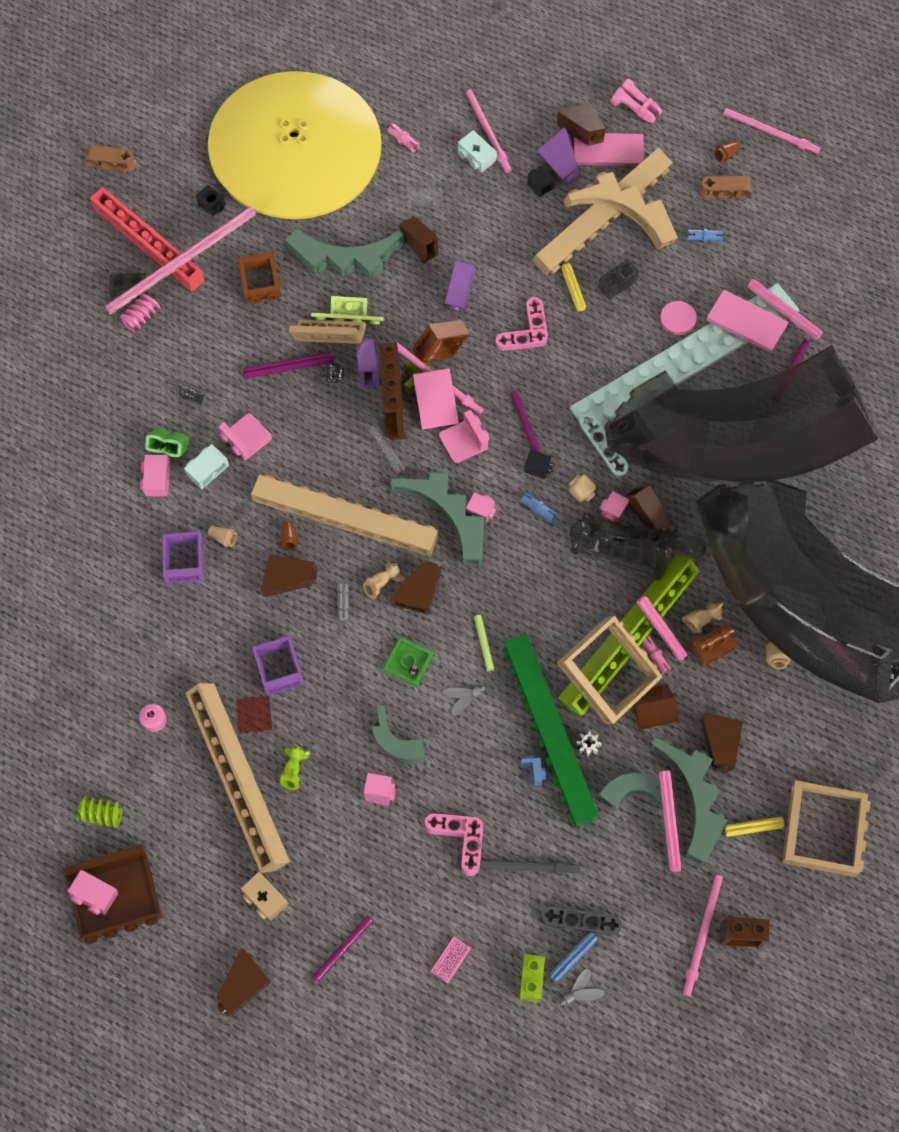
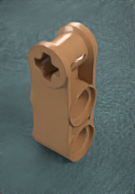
[84,145,137,172]
[699,175,752,199]

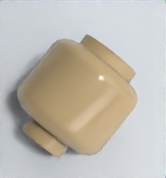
[568,474,596,502]
[765,639,792,669]

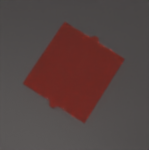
[237,696,272,734]

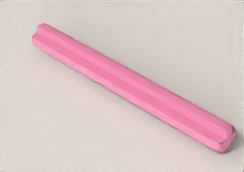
[747,279,823,340]
[659,770,681,872]

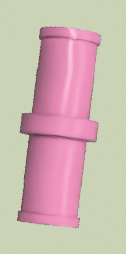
[388,124,419,152]
[641,635,671,675]

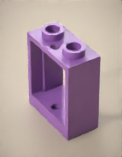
[162,530,204,584]
[252,636,304,696]

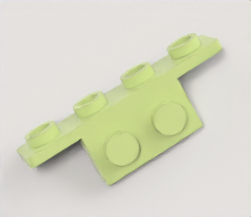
[311,296,385,325]

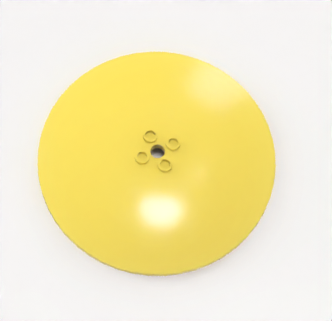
[208,71,381,219]

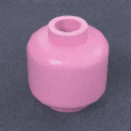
[139,704,167,732]

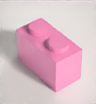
[140,455,170,496]
[364,773,396,806]
[68,870,118,915]

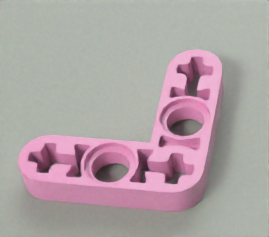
[496,297,548,351]
[425,814,483,876]

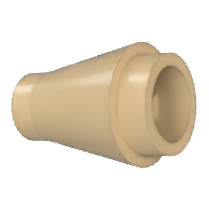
[208,526,237,547]

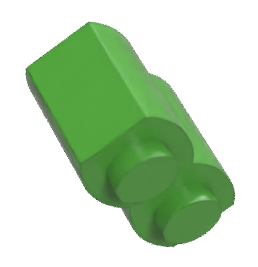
[145,428,189,457]

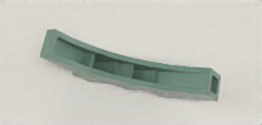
[285,229,404,279]
[391,471,484,566]
[650,737,728,866]

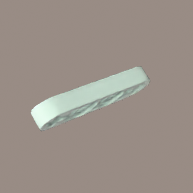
[580,413,628,476]

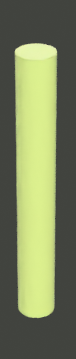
[474,615,494,672]

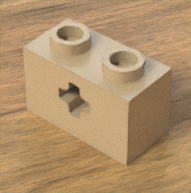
[241,872,289,921]

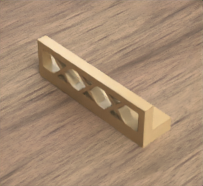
[289,320,366,344]

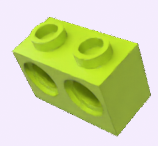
[519,954,545,1002]

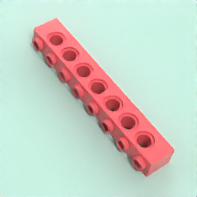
[90,187,204,292]

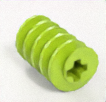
[77,796,123,828]

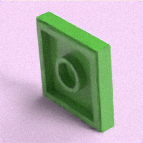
[382,636,435,687]

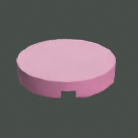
[660,301,697,335]

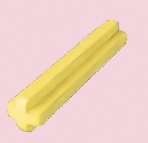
[561,263,586,312]
[724,817,785,837]

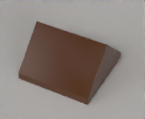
[629,684,678,730]

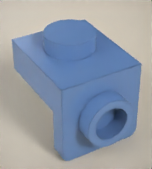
[520,755,546,786]

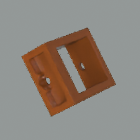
[238,252,282,304]
[412,320,470,362]

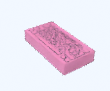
[431,937,471,984]

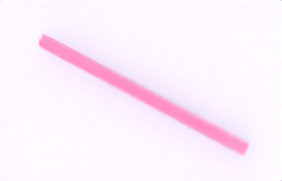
[105,206,256,315]

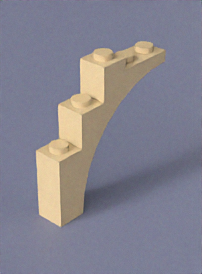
[564,172,678,249]

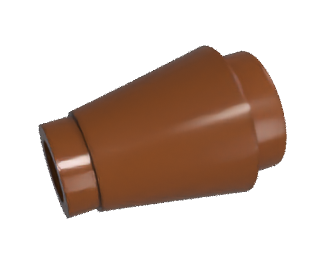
[714,141,741,162]
[279,520,299,550]

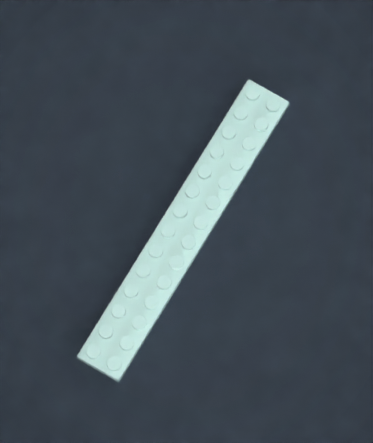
[570,283,799,435]

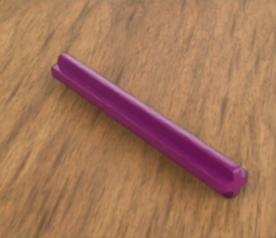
[243,352,333,379]

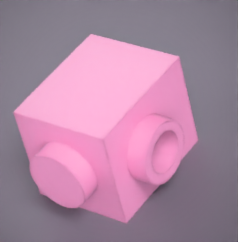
[600,491,629,524]
[466,492,496,524]

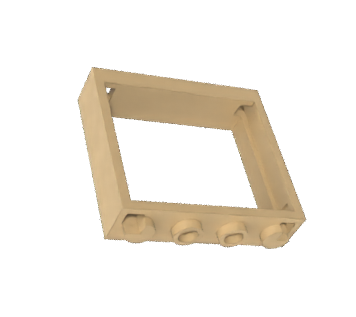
[557,616,663,724]
[782,780,870,877]

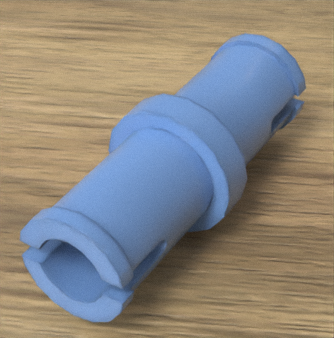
[686,228,723,242]
[520,492,558,523]

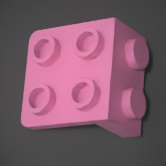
[439,410,490,464]
[219,413,272,461]

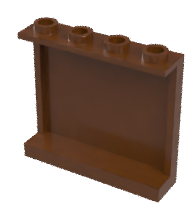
[378,342,405,440]
[62,844,163,945]

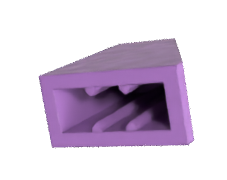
[537,128,579,185]
[445,261,477,311]
[356,338,379,388]

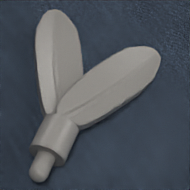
[442,687,485,716]
[560,968,605,1005]

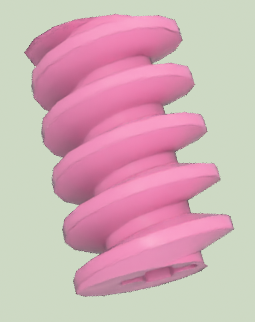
[120,294,161,333]

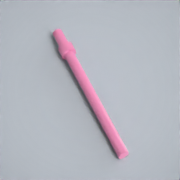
[466,89,512,173]
[723,108,821,154]
[397,343,484,415]
[682,875,723,997]

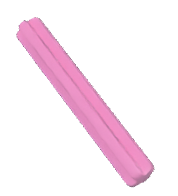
[637,596,687,660]

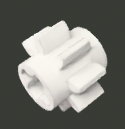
[576,731,602,757]

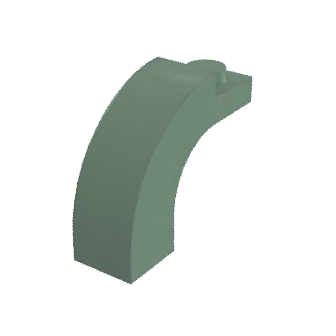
[372,705,426,764]
[598,773,663,810]

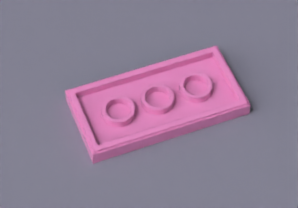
[574,133,644,166]
[706,290,789,353]

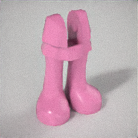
[610,79,662,124]

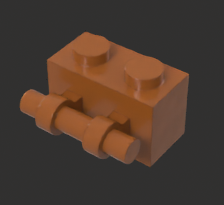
[690,625,738,667]

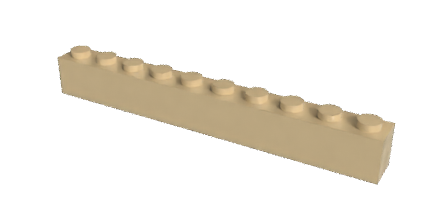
[532,148,673,276]
[251,475,438,557]
[185,683,290,873]

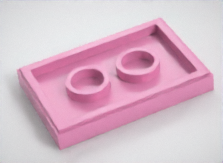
[413,368,459,430]

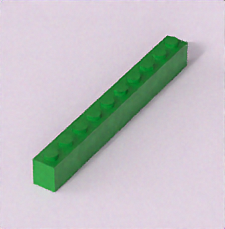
[502,634,599,828]

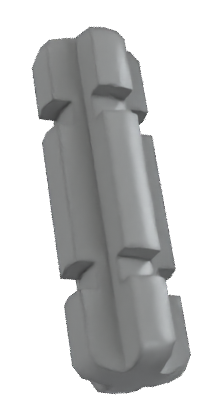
[338,583,348,621]

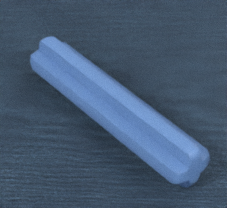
[549,932,598,982]

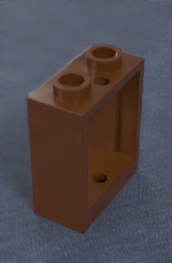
[720,917,769,948]

